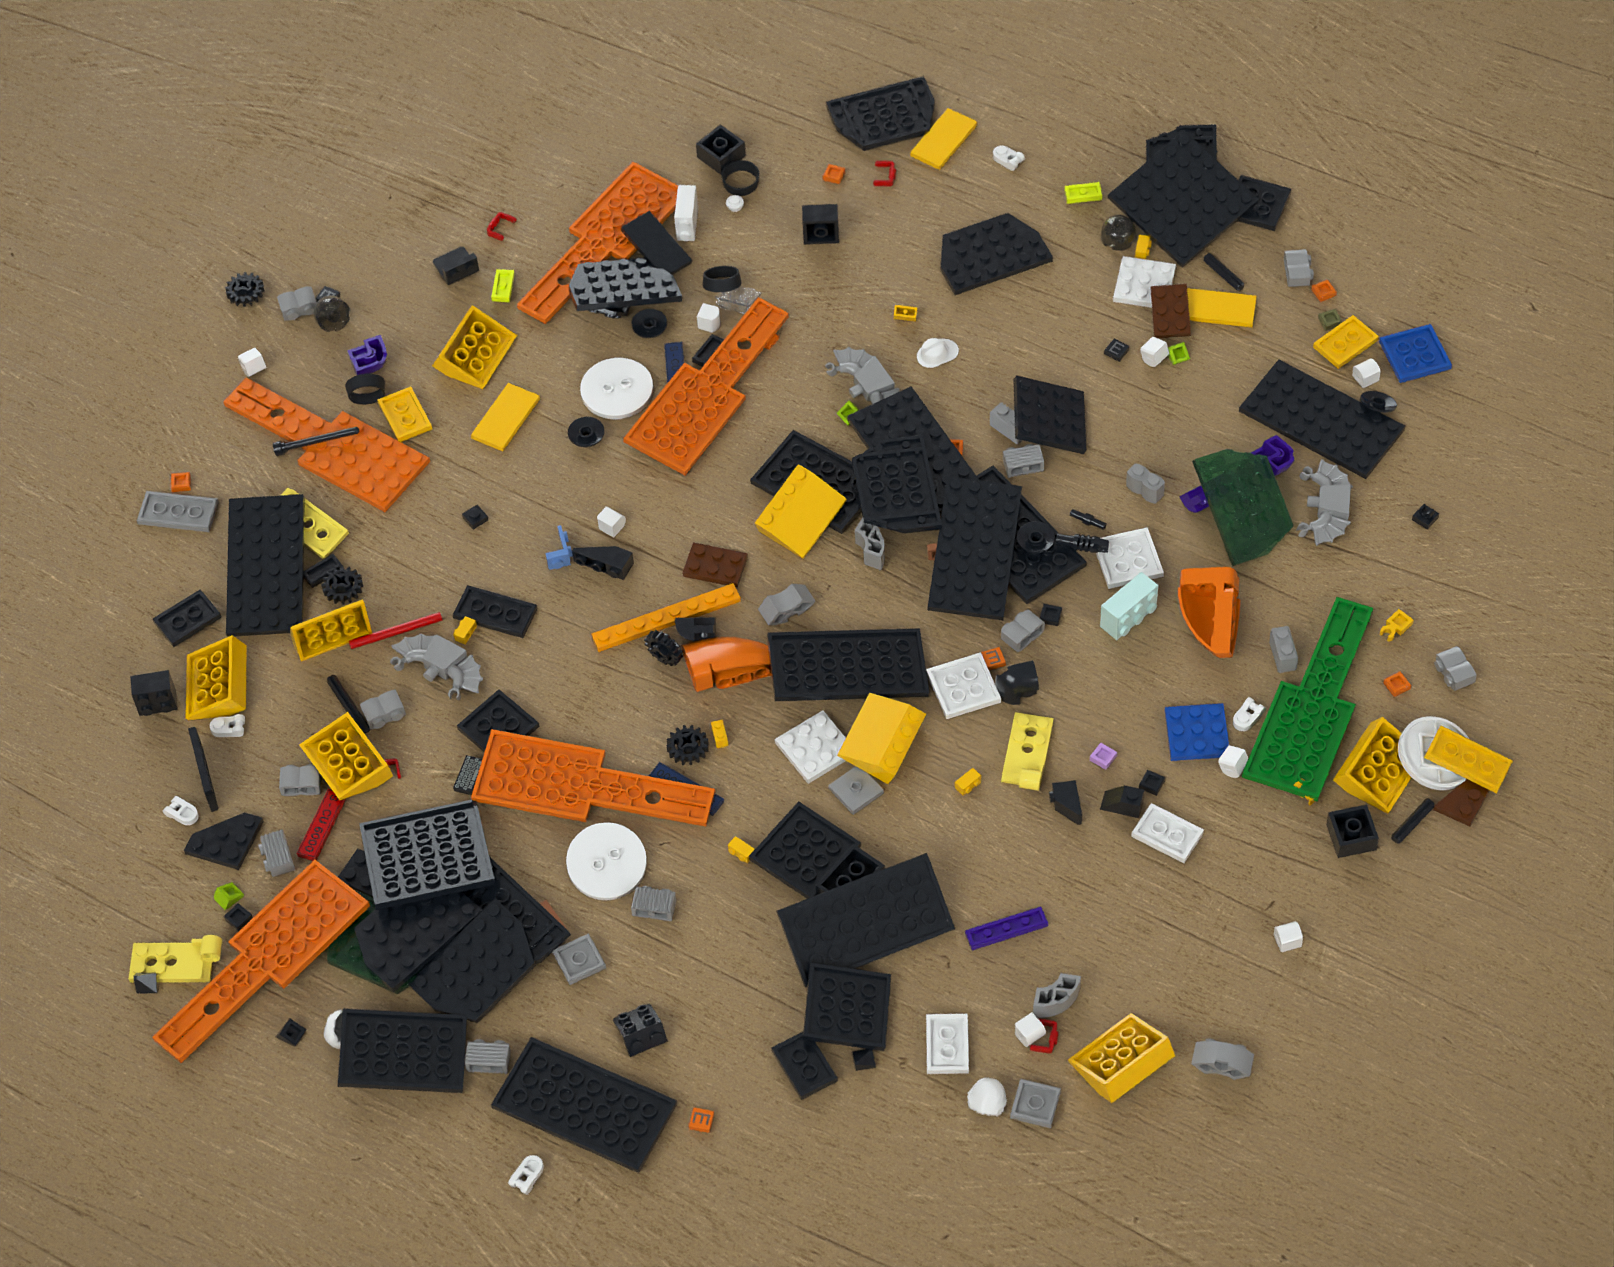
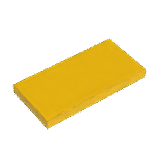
[910,108,977,170]
[1187,288,1256,328]
[471,383,540,452]
[1424,725,1513,794]

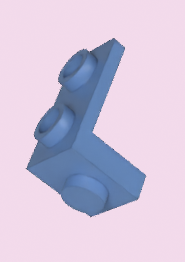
[545,525,573,570]

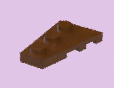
[1433,779,1490,827]

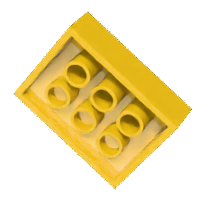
[432,305,517,389]
[755,464,847,559]
[290,599,372,661]
[185,635,247,720]
[837,693,926,784]
[299,712,393,800]
[1333,717,1412,813]
[1068,1013,1175,1103]

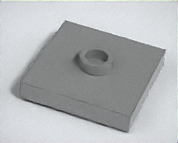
[828,766,884,815]
[552,933,606,985]
[1010,1079,1061,1128]

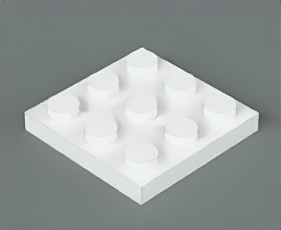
[1113,256,1176,308]
[1096,527,1164,589]
[926,652,1001,719]
[775,710,846,784]

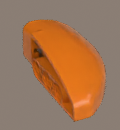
[1178,567,1241,658]
[681,637,772,692]

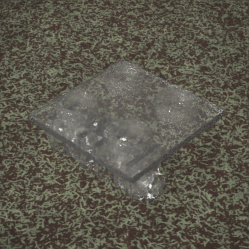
[715,286,762,314]

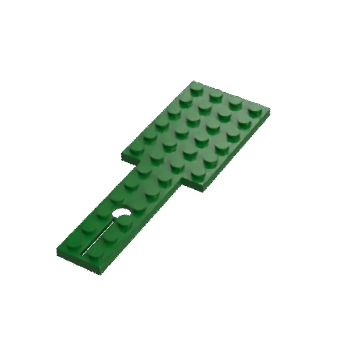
[1242,597,1373,802]

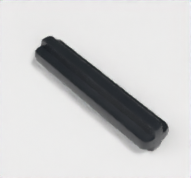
[1204,253,1245,291]
[1391,798,1435,844]

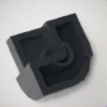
[675,617,716,641]
[995,660,1039,705]

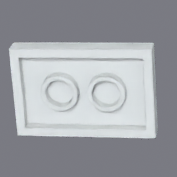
[1131,803,1204,863]
[926,1014,969,1074]

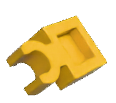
[1380,609,1414,642]

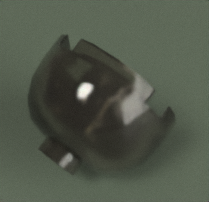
[1101,215,1136,251]
[313,295,350,332]

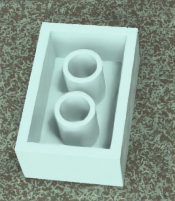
[1100,572,1158,640]

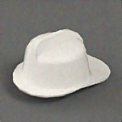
[917,338,959,368]

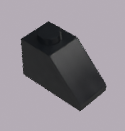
[1049,780,1082,825]
[1100,785,1144,818]

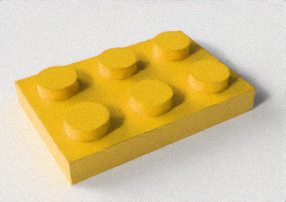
[1313,315,1379,369]
[377,386,432,442]

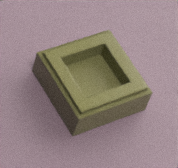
[1318,309,1342,331]

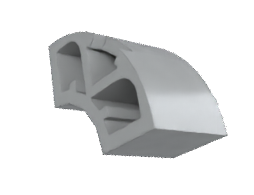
[855,517,885,570]
[758,584,815,625]
[1033,973,1081,1018]
[1191,1038,1254,1080]

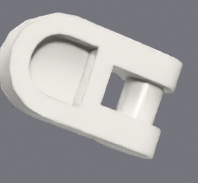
[993,146,1025,171]
[1233,697,1266,731]
[210,714,245,737]
[163,796,199,825]
[509,1155,544,1195]

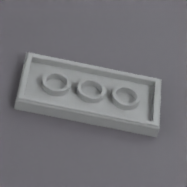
[137,491,219,532]

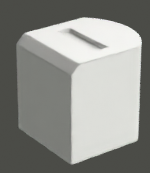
[697,303,720,333]
[1140,337,1169,367]
[238,348,266,377]
[1352,358,1381,388]
[597,506,626,538]
[1218,745,1248,778]
[1274,921,1303,952]
[1015,1012,1046,1047]

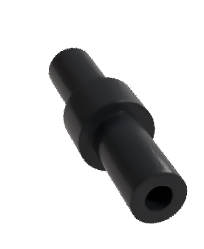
[1070,509,1107,530]

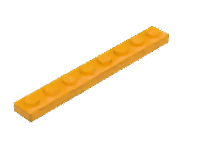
[591,583,741,652]

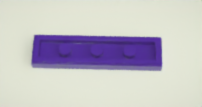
[965,907,1048,950]

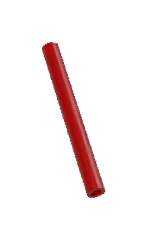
[348,612,443,649]

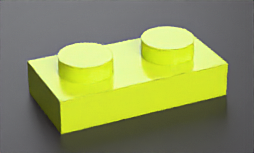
[1064,182,1102,204]
[491,269,515,302]

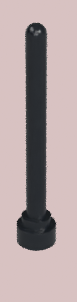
[273,427,360,456]

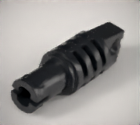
[1056,533,1109,553]

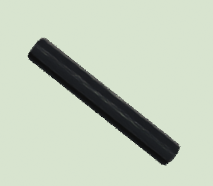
[327,675,370,734]

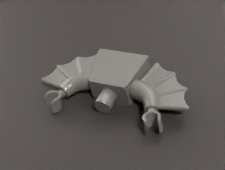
[825,347,900,404]
[1296,459,1353,546]
[390,633,483,700]

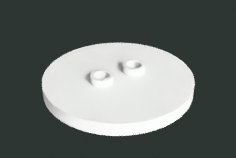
[580,358,653,419]
[1398,716,1469,790]
[566,823,646,900]

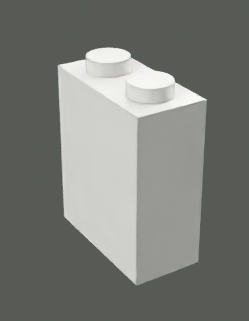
[674,185,698,241]

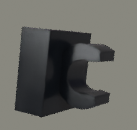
[1412,504,1439,530]

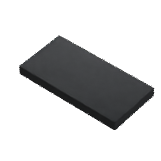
[621,211,692,275]
[453,585,538,638]
[188,727,219,812]

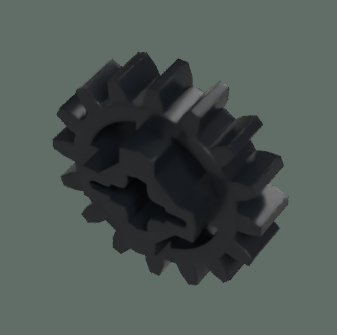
[225,272,265,307]
[321,566,364,605]
[644,630,683,666]
[666,725,709,765]

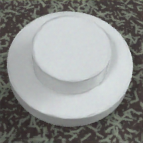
[726,195,744,212]

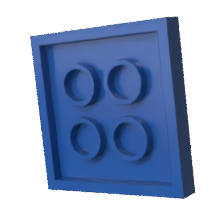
[1379,324,1452,383]
[1164,703,1229,761]

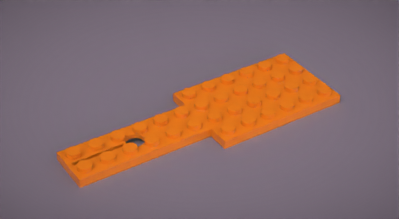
[517,162,678,324]
[623,297,789,476]
[223,377,430,513]
[471,729,715,827]
[152,860,371,1063]

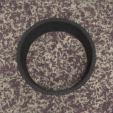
[721,160,760,196]
[703,266,742,292]
[345,374,385,405]

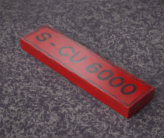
[297,788,347,861]

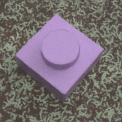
[1090,743,1117,770]

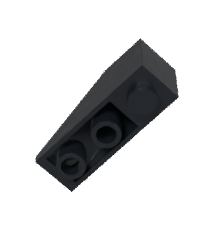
[572,546,634,580]

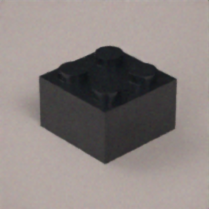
[696,124,746,175]
[802,204,839,245]
[130,670,178,716]
[1326,804,1379,858]

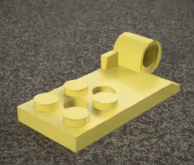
[281,488,349,559]
[1001,712,1054,791]
[128,935,222,983]

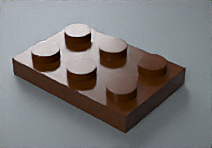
[1151,284,1191,339]
[683,542,748,588]

